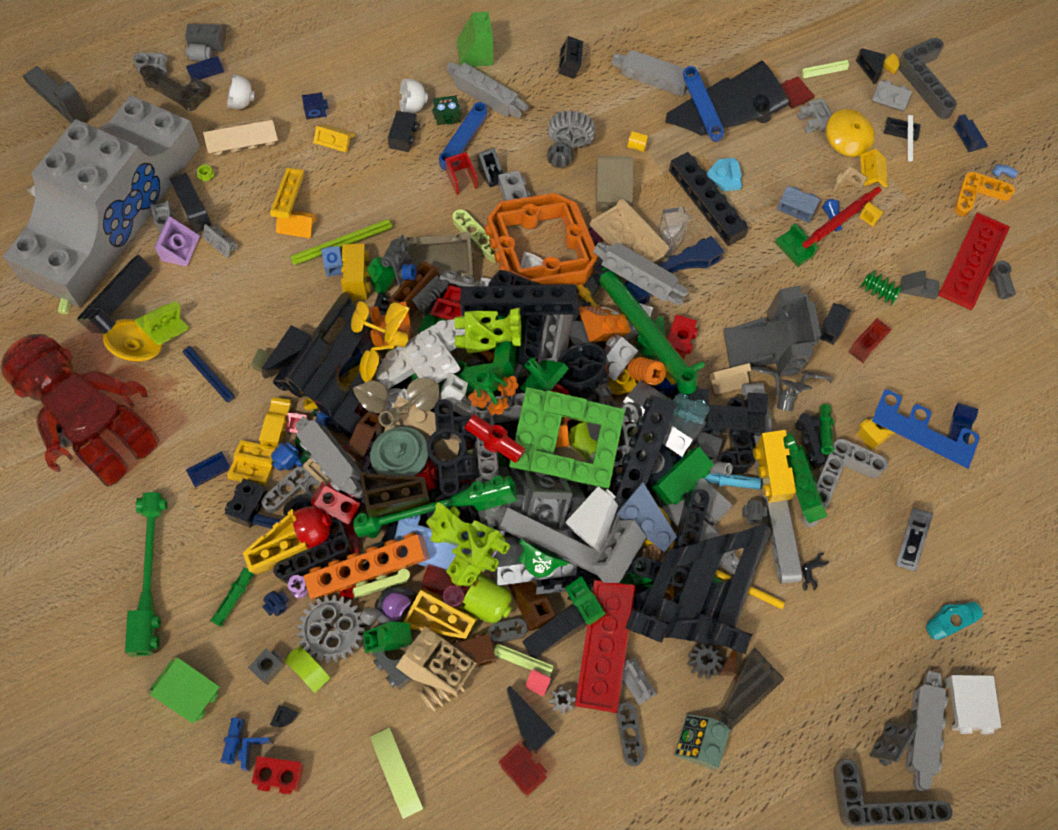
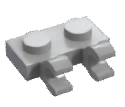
[797,98,832,133]

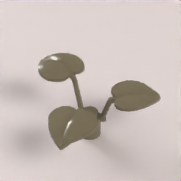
[353,378,439,429]

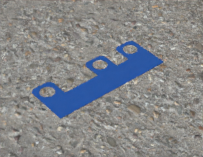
[872,390,980,469]

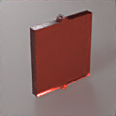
[780,76,815,109]

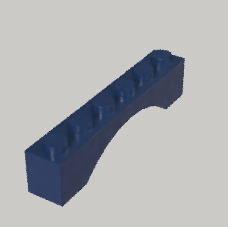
[624,236,724,305]

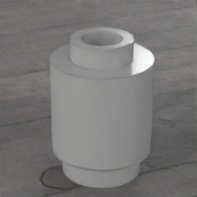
[186,43,212,62]

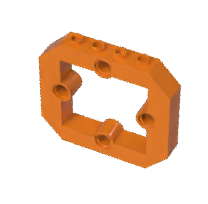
[485,193,598,286]

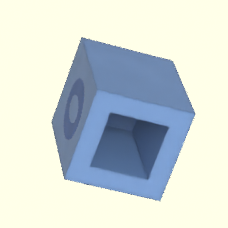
[321,246,343,277]

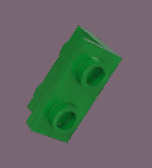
[775,223,818,267]

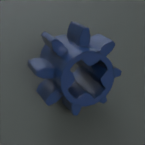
[262,591,289,616]

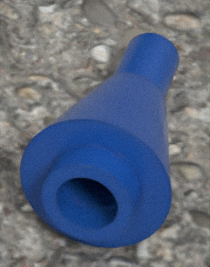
[822,199,842,232]

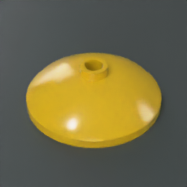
[826,109,875,157]
[103,319,162,362]

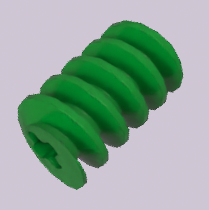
[859,270,902,306]

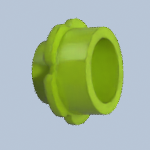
[197,164,214,181]

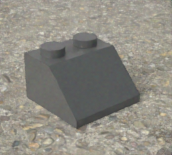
[185,23,227,52]

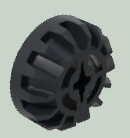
[557,343,610,393]

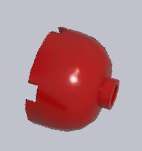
[292,506,331,549]

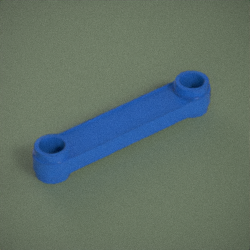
[683,66,724,142]
[439,102,487,171]

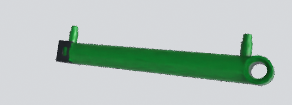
[593,263,705,394]

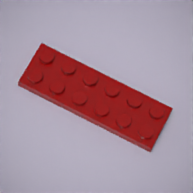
[938,212,1010,311]
[575,580,636,714]

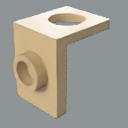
[833,166,867,193]

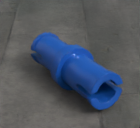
[220,718,245,765]

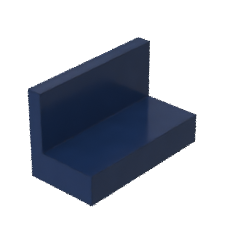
[953,114,988,152]

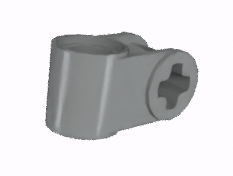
[133,52,168,76]
[150,200,173,234]

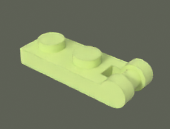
[352,569,410,599]

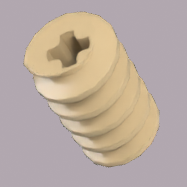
[417,683,465,712]

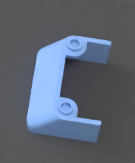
[395,509,485,573]

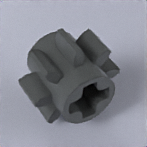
[742,500,767,524]

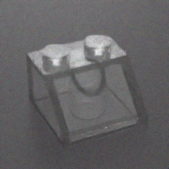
[659,207,690,259]

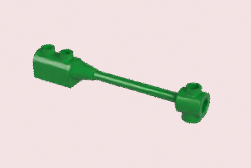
[354,475,517,538]
[125,492,168,657]

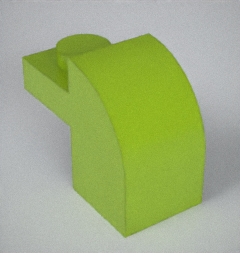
[284,645,330,693]

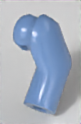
[992,164,1019,179]

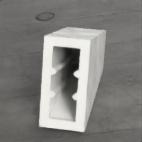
[565,486,618,553]

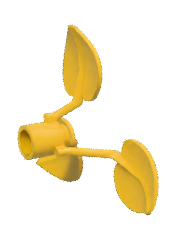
[351,301,410,383]

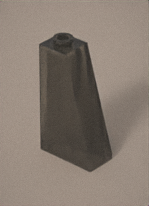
[715,648,785,730]

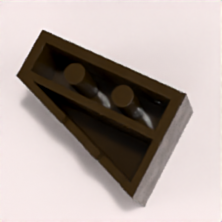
[359,471,431,518]

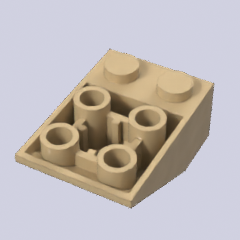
[396,626,477,695]

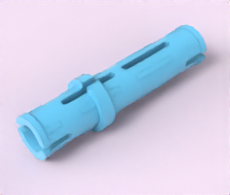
[704,473,761,490]

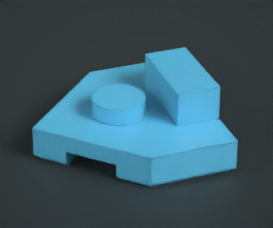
[707,158,742,191]

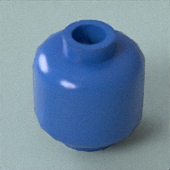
[271,441,300,471]

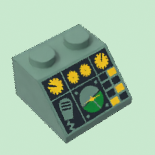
[674,714,731,771]

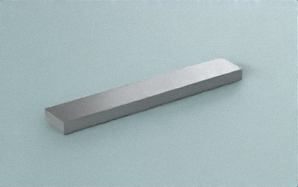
[498,508,598,575]

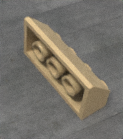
[203,116,278,155]
[384,396,469,461]

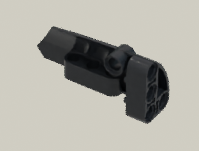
[665,60,789,136]

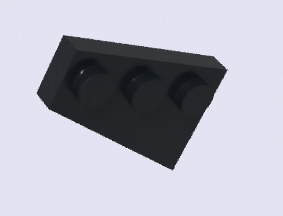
[536,569,598,594]

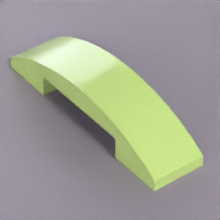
[370,727,423,819]

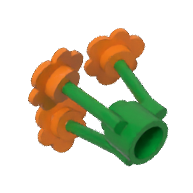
[468,370,519,415]

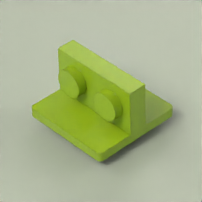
[135,301,189,345]

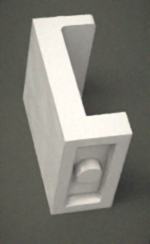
[944,675,1001,734]

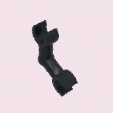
[802,553,829,591]

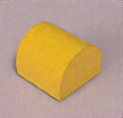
[627,132,648,152]
[859,202,884,227]

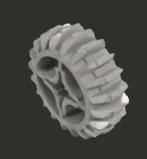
[548,110,595,149]

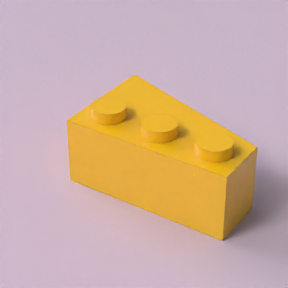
[341,243,370,301]
[753,430,796,503]
[243,509,308,575]
[403,588,478,639]

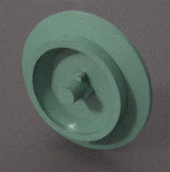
[370,427,428,476]

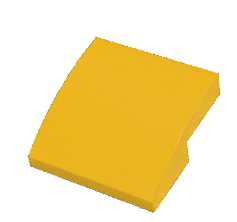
[227,440,276,487]

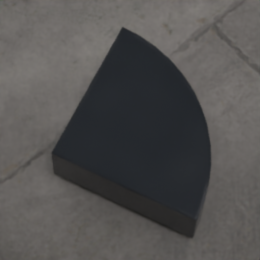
[270,705,299,728]

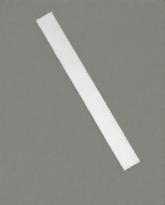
[908,115,913,161]

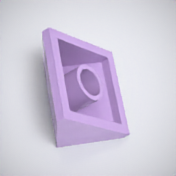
[155,216,200,266]

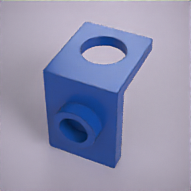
[238,737,273,771]

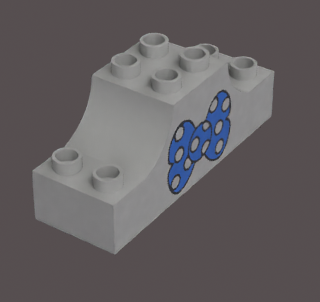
[3,95,200,309]

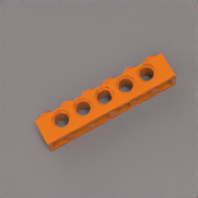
[303,532,430,599]

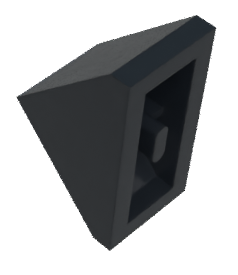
[856,49,886,84]
[478,147,503,187]

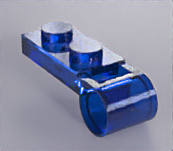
[947,402,978,444]

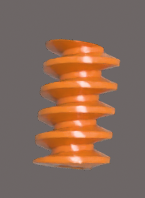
[628,357,666,385]

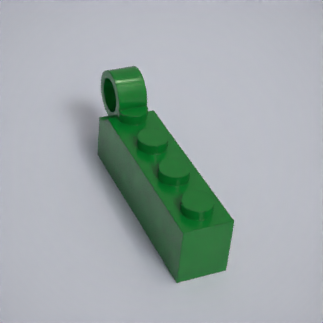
[783,432,828,523]

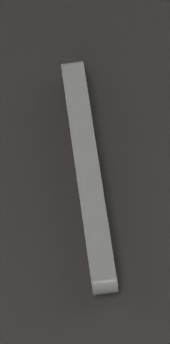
[742,382,802,584]

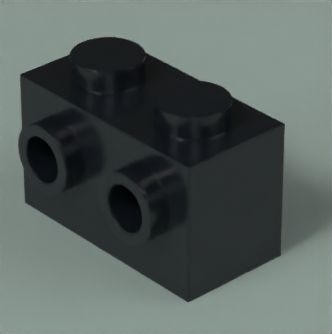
[225,478,268,528]

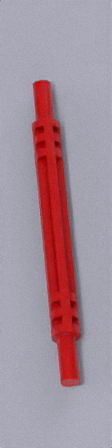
[802,186,881,248]

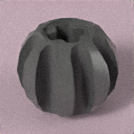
[547,142,573,168]

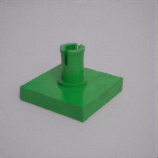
[519,358,569,393]

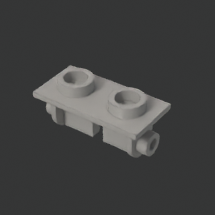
[203,224,238,258]
[623,658,656,705]

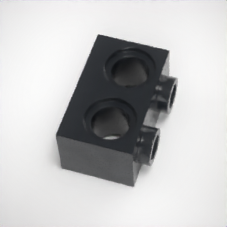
[558,36,583,78]

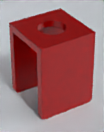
[445,152,478,195]

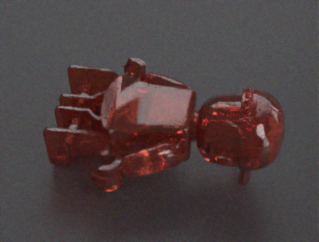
[0,334,159,487]

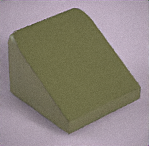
[251,348,271,372]

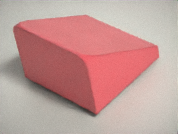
[285,411,309,433]
[526,669,551,696]

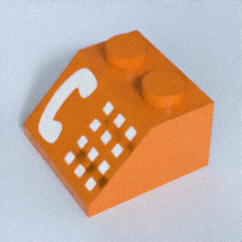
[578,306,631,343]

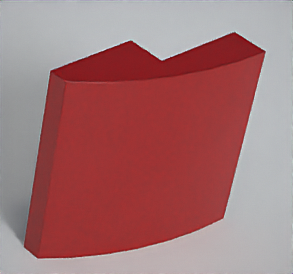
[430,285,462,320]

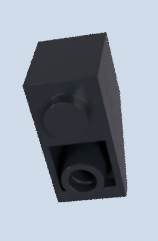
[819,303,851,345]

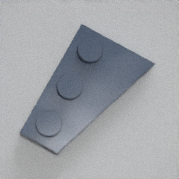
[616,482,677,552]

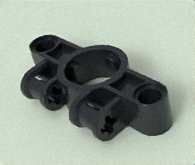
[427,399,479,499]

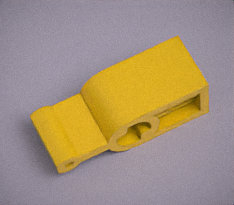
[259,397,292,447]

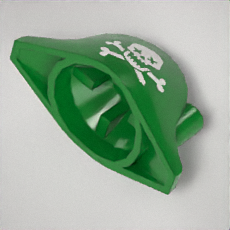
[518,538,569,578]

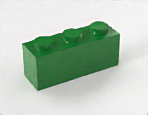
[651,447,714,505]

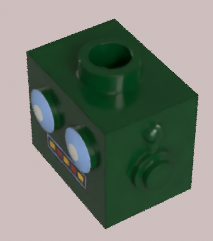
[432,95,461,126]

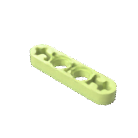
[452,209,495,262]

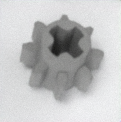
[549,687,576,715]

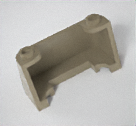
[397,232,473,281]

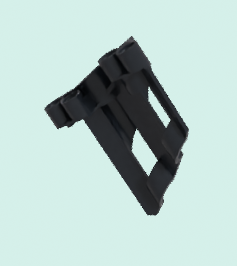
[273,291,382,439]
[625,524,771,654]

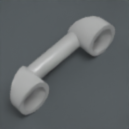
[360,608,409,648]

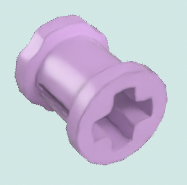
[288,575,308,598]

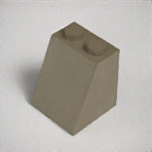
[595,156,633,213]

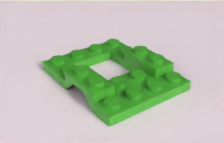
[509,387,625,489]

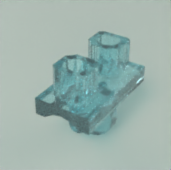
[673,393,710,425]

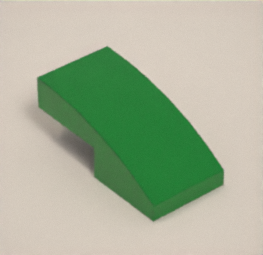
[565,576,606,626]

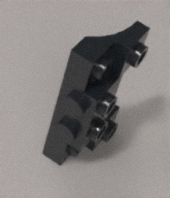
[687,389,768,437]

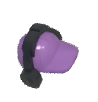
[375,587,418,622]

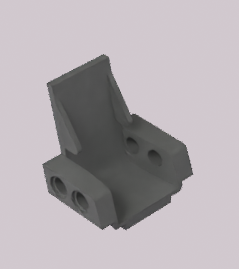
[723,286,821,377]
[499,461,586,530]

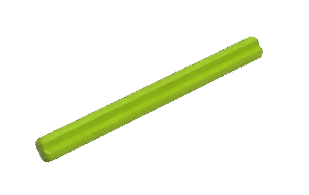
[290,219,392,265]

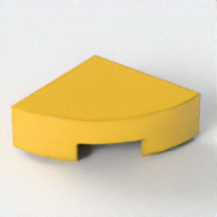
[883,53,899,75]

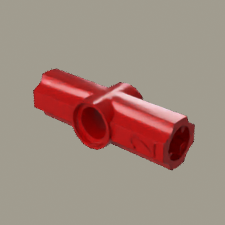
[464,414,526,463]

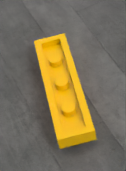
[270,168,304,218]

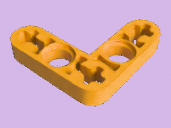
[954,172,1015,216]

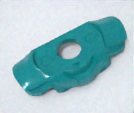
[926,601,983,640]

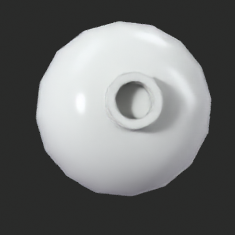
[227,74,255,110]
[399,78,428,113]

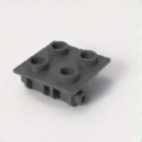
[381,234,413,287]
[412,275,449,317]
[869,721,918,767]

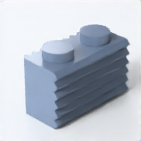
[777,186,820,223]

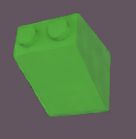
[457,11,493,67]
[147,657,220,724]

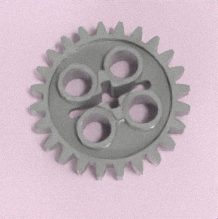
[297,595,365,664]

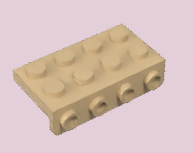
[589,199,669,264]

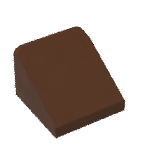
[718,651,738,676]

